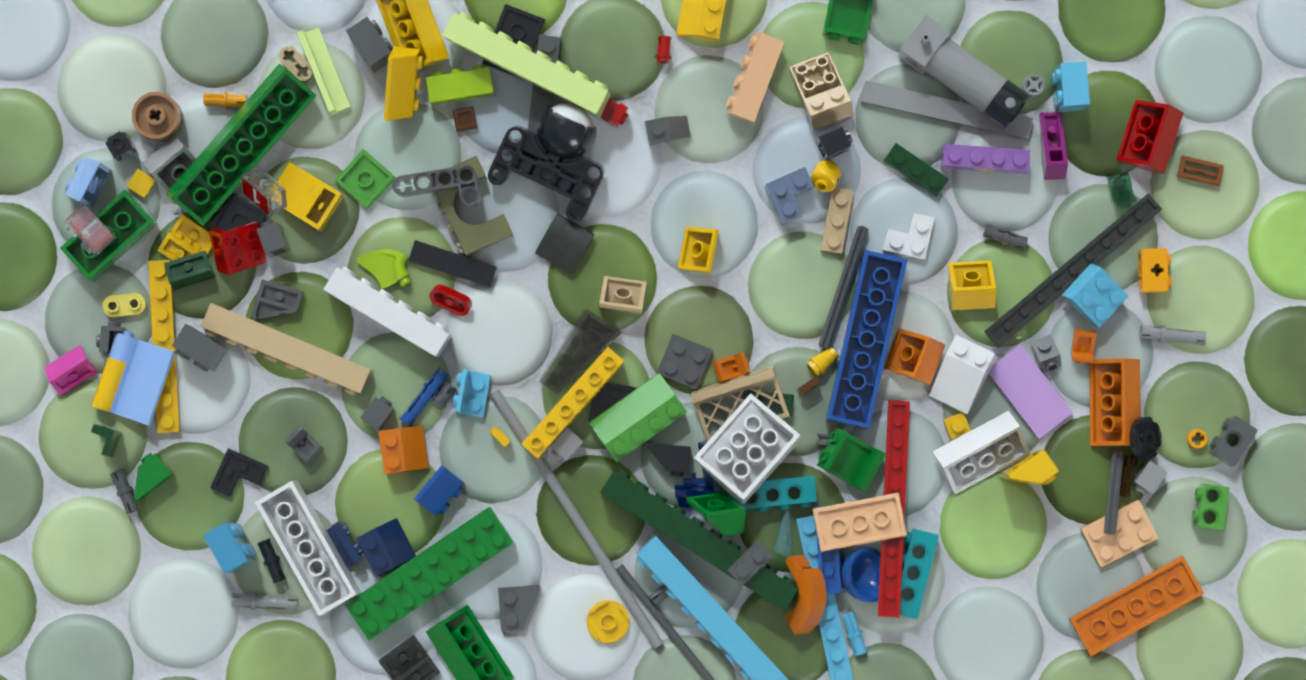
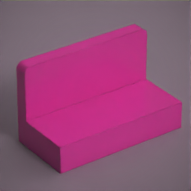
[44,345,97,396]

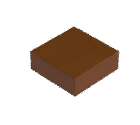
[452,106,478,132]
[797,376,820,396]

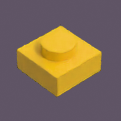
[943,412,971,440]

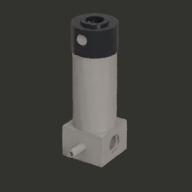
[898,15,1029,129]

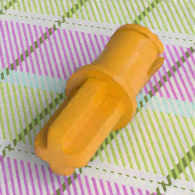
[203,92,247,109]

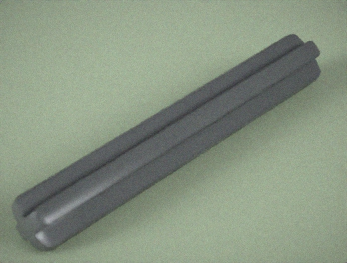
[1104,450,1124,535]

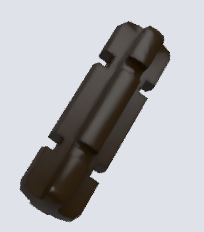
[1119,455,1138,497]

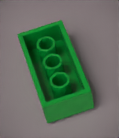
[60,190,157,282]

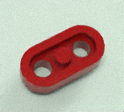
[429,284,472,316]

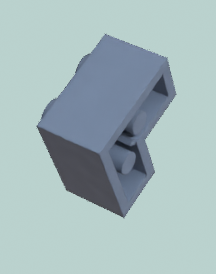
[765,167,814,226]

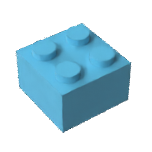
[1051,61,1090,112]
[1062,264,1129,328]

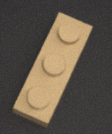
[820,187,853,255]

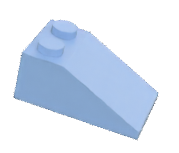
[65,156,111,208]

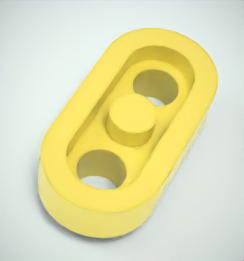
[102,293,147,318]

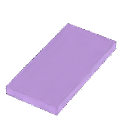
[989,344,1073,439]

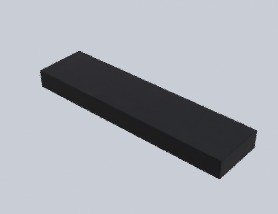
[408,240,497,287]

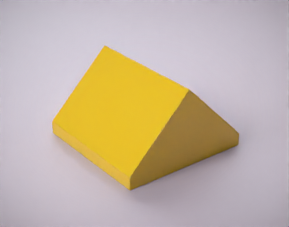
[678,226,719,275]

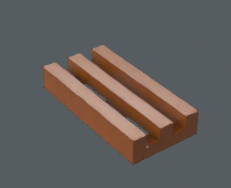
[1176,155,1224,187]

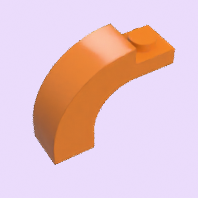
[785,555,826,635]

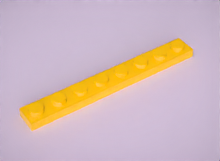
[148,260,180,433]

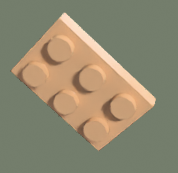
[1080,500,1158,567]

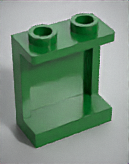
[823,0,873,45]
[816,428,886,492]

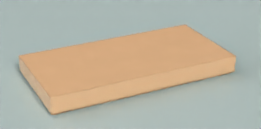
[813,493,907,552]

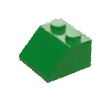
[686,492,746,537]

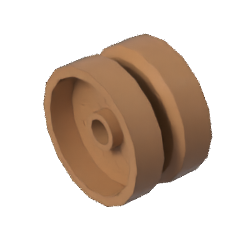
[132,92,184,143]

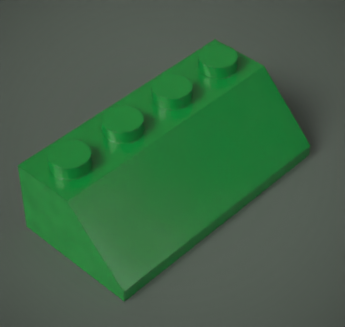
[426,604,514,680]

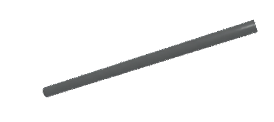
[616,564,715,680]

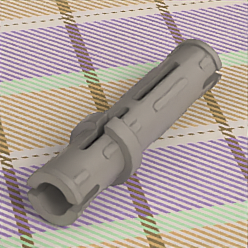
[1139,325,1206,345]
[231,593,298,611]

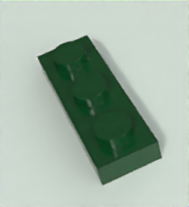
[883,143,949,197]

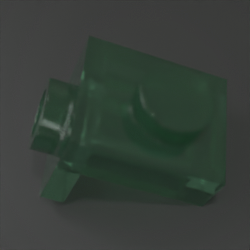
[1107,172,1137,208]

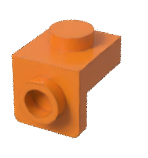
[1071,329,1097,364]
[712,352,750,382]

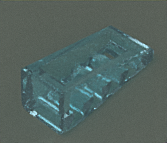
[773,511,791,557]

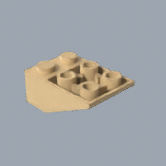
[789,52,854,130]

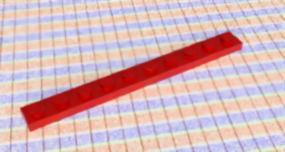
[877,400,910,618]

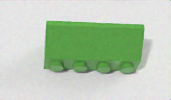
[588,373,687,462]

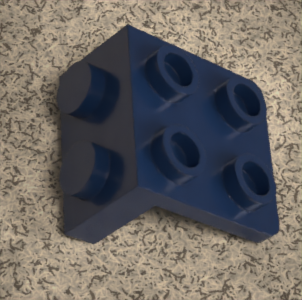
[326,521,363,568]

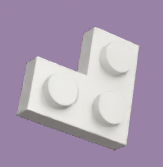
[882,213,934,260]

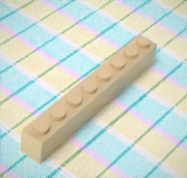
[201,303,372,396]

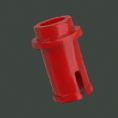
[655,36,672,64]

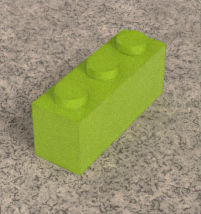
[426,65,495,106]

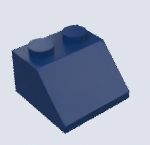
[414,465,464,516]

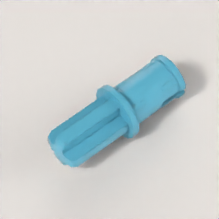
[843,612,868,656]

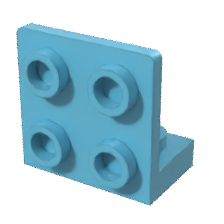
[452,369,491,418]

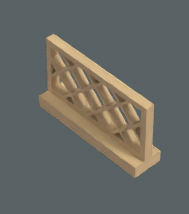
[690,365,790,440]

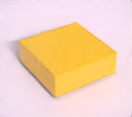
[126,169,157,198]
[490,427,511,448]

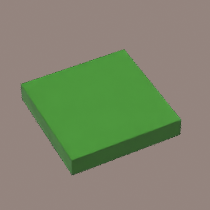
[335,149,396,209]

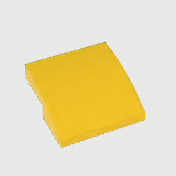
[157,213,212,261]

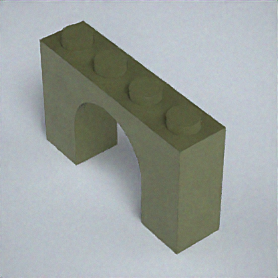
[428,155,514,257]

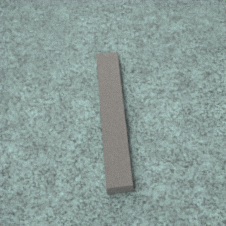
[861,80,1033,140]

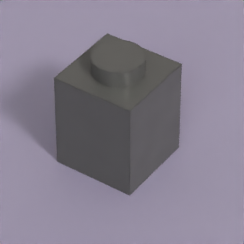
[360,396,394,431]

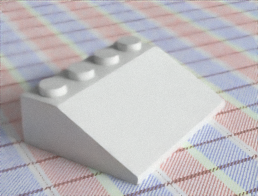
[694,394,800,505]

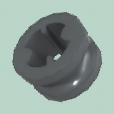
[816,434,830,446]

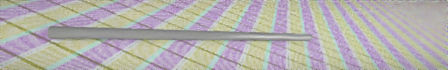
[490,389,663,649]

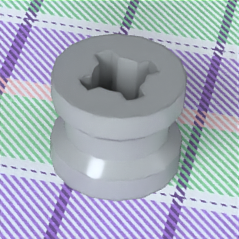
[1021,74,1045,98]

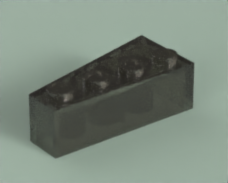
[538,309,623,394]

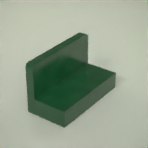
[164,251,216,290]
[91,424,122,457]

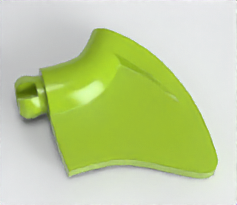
[357,249,411,289]

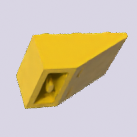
[267,162,344,232]

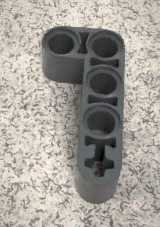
[392,165,480,208]

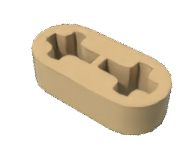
[279,46,313,83]

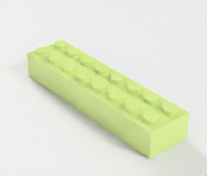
[442,12,611,118]

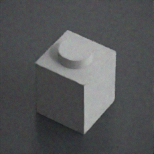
[550,427,584,462]
[1133,461,1167,496]

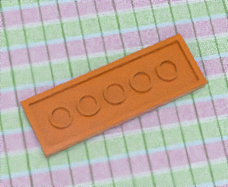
[1069,555,1204,657]

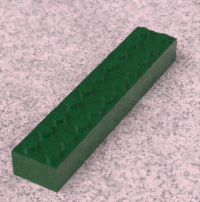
[600,469,798,611]

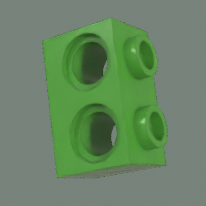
[1192,484,1230,530]

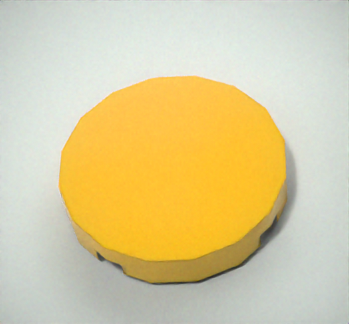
[587,600,629,643]

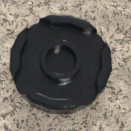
[1129,417,1162,460]

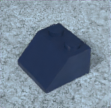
[356,518,416,577]

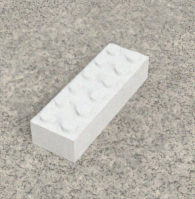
[323,267,452,359]
[255,480,361,616]

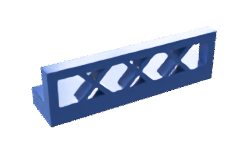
[815,506,846,594]

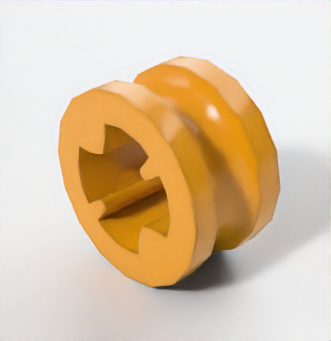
[1186,429,1208,449]

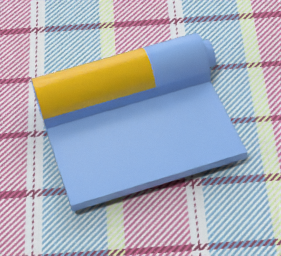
[91,330,175,426]

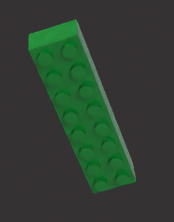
[166,64,317,226]
[345,506,514,641]

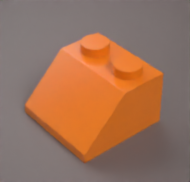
[884,328,945,385]
[378,426,429,475]

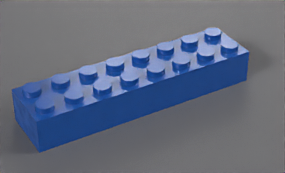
[825,250,908,429]

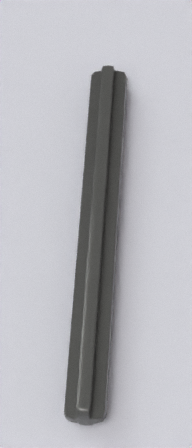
[818,226,869,349]

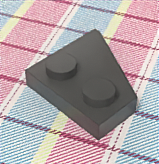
[250,279,304,320]
[498,584,540,631]

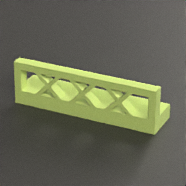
[297,27,351,115]

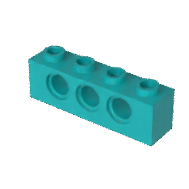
[728,476,817,513]
[900,528,939,619]

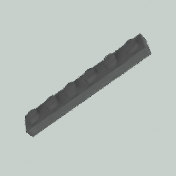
[525,35,561,159]

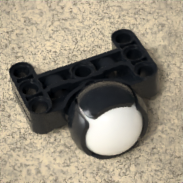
[487,103,605,222]

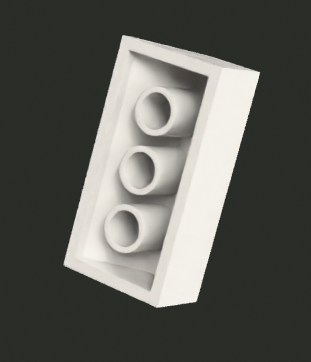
[933,411,1030,495]

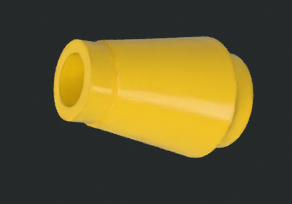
[806,347,839,377]

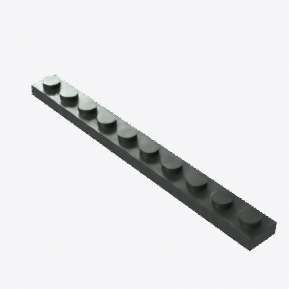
[984,193,1162,348]

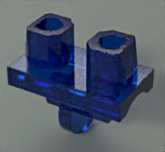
[674,472,714,508]

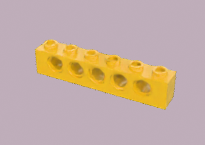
[521,347,624,460]

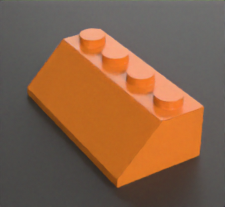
[1089,358,1141,446]

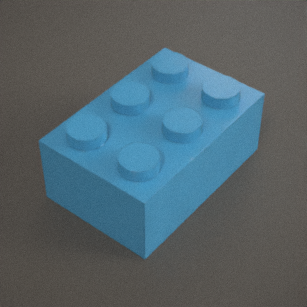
[203,522,257,574]

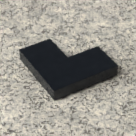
[588,382,637,422]
[210,448,268,496]

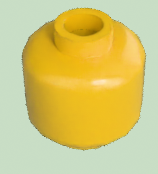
[810,160,841,192]

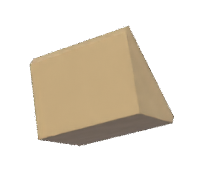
[599,276,647,315]

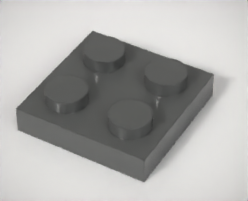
[656,334,712,390]

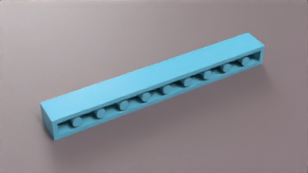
[636,535,788,680]

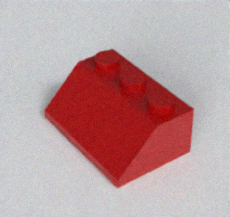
[1116,99,1184,174]

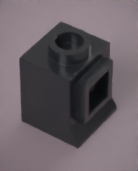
[105,131,137,161]

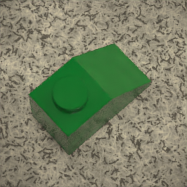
[134,453,174,501]

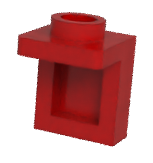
[600,99,629,128]

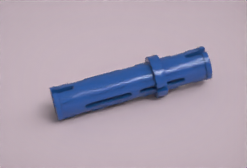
[400,367,450,427]

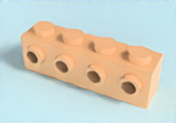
[725,32,784,123]

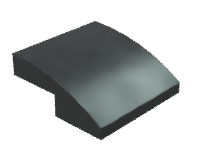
[535,213,595,274]
[379,635,440,680]

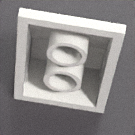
[929,335,997,415]

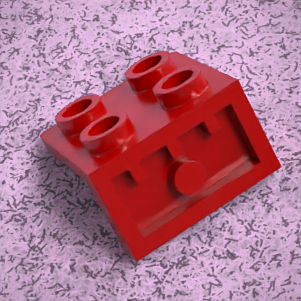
[209,222,267,275]

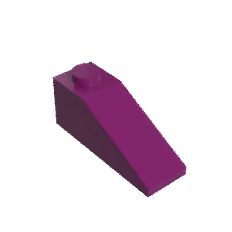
[1039,112,1068,180]

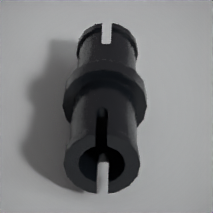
[257,538,286,584]

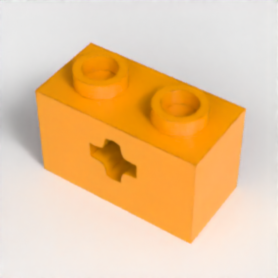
[1138,248,1172,293]

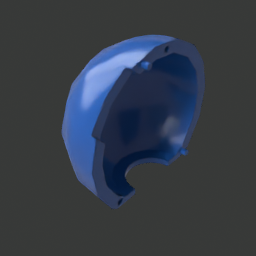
[841,546,880,603]

